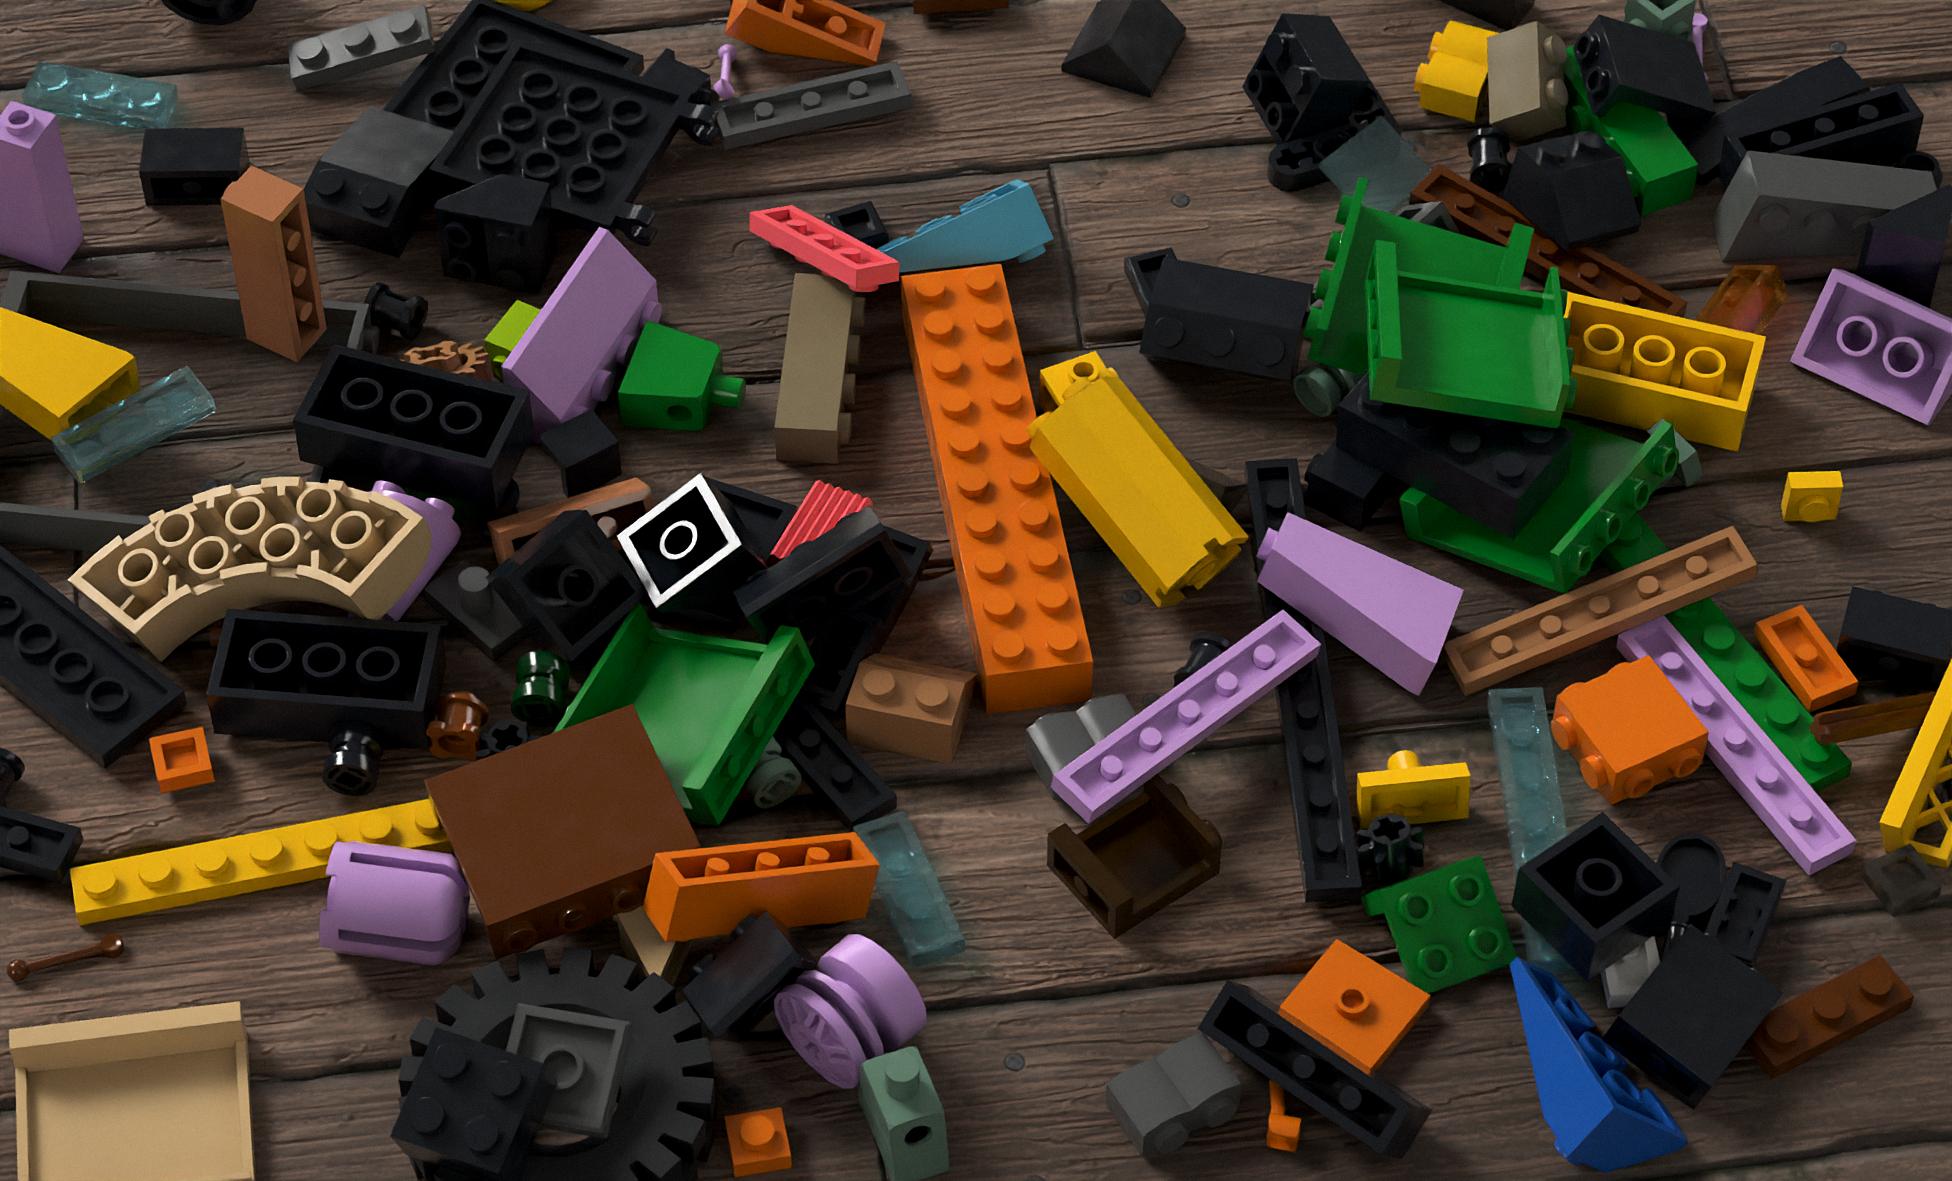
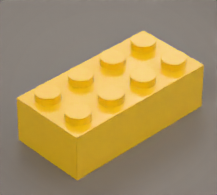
[1563,292,1766,452]

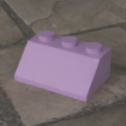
[1790,269,1952,425]

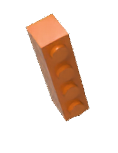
[642,832,880,942]

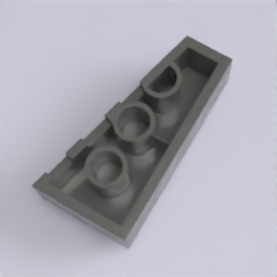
[1711,151,1937,262]

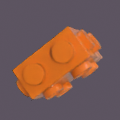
[1551,655,1709,805]

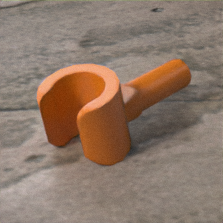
[1266,1079,1302,1153]

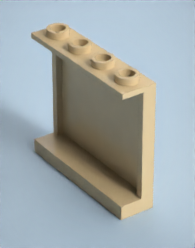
[9,1001,256,1181]

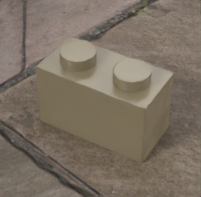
[1487,21,1569,142]

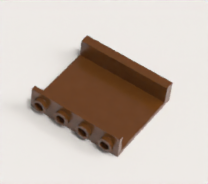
[424,704,701,960]

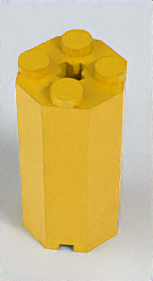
[1026,376,1248,608]

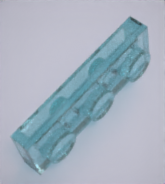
[22,61,179,129]
[51,365,217,484]
[853,810,965,968]

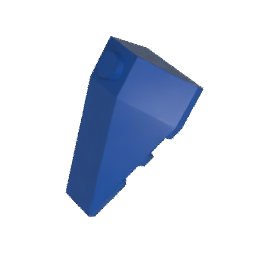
[1510,957,1688,1173]

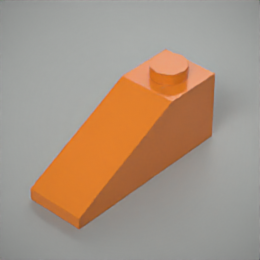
[724,0,886,67]

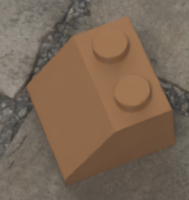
[846,653,978,764]

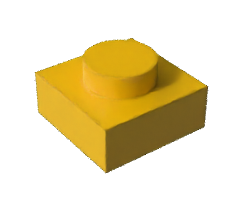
[1781,471,1843,522]

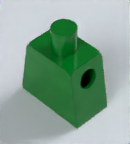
[618,321,746,431]

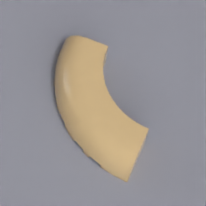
[68,477,432,662]

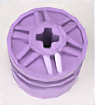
[774,934,927,1088]

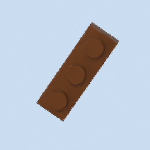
[1745,955,1914,1079]

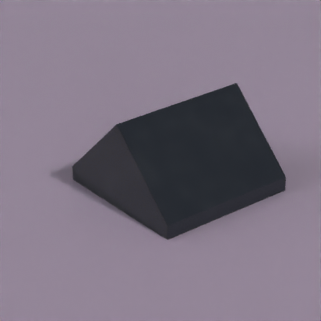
[1062,0,1186,98]
[1856,184,1952,309]

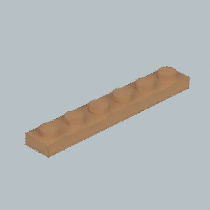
[1442,526,1758,696]

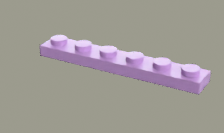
[1050,610,1321,824]
[1616,615,1857,876]

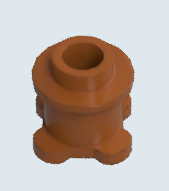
[426,691,489,761]

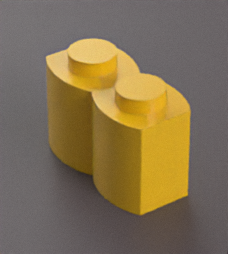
[1414,20,1499,122]

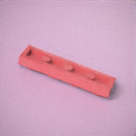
[749,205,899,292]

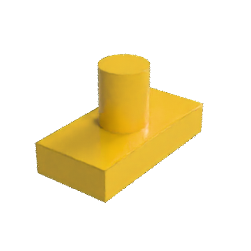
[1356,750,1470,830]

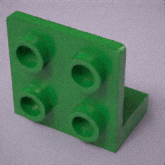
[1361,855,1517,994]

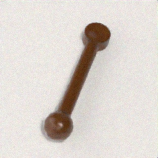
[7,933,124,981]

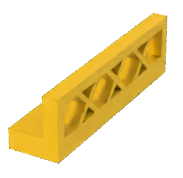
[1879,659,1952,869]

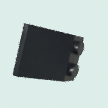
[304,106,454,258]

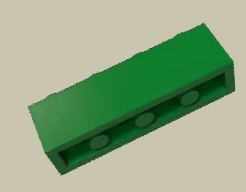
[1564,45,1698,216]

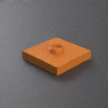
[1280,939,1431,1072]

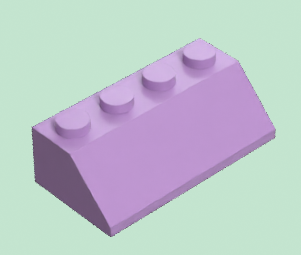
[501,227,662,445]

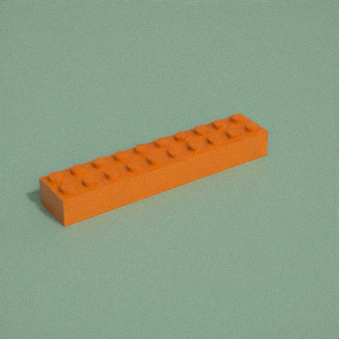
[901,264,1093,715]

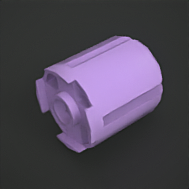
[319,841,470,966]

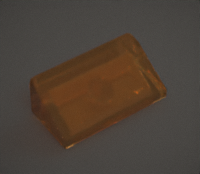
[1695,265,1788,335]

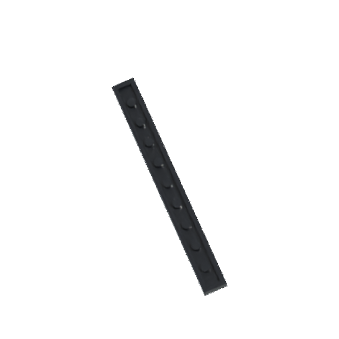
[1244,458,1362,903]

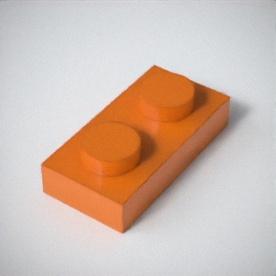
[1753,605,1859,713]

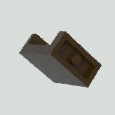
[1047,774,1222,939]

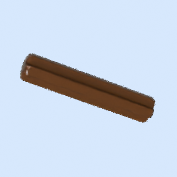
[1809,691,1937,745]

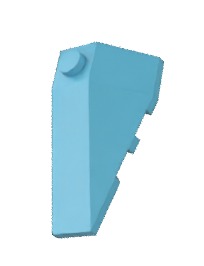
[876,179,1054,273]

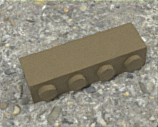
[774,273,865,464]

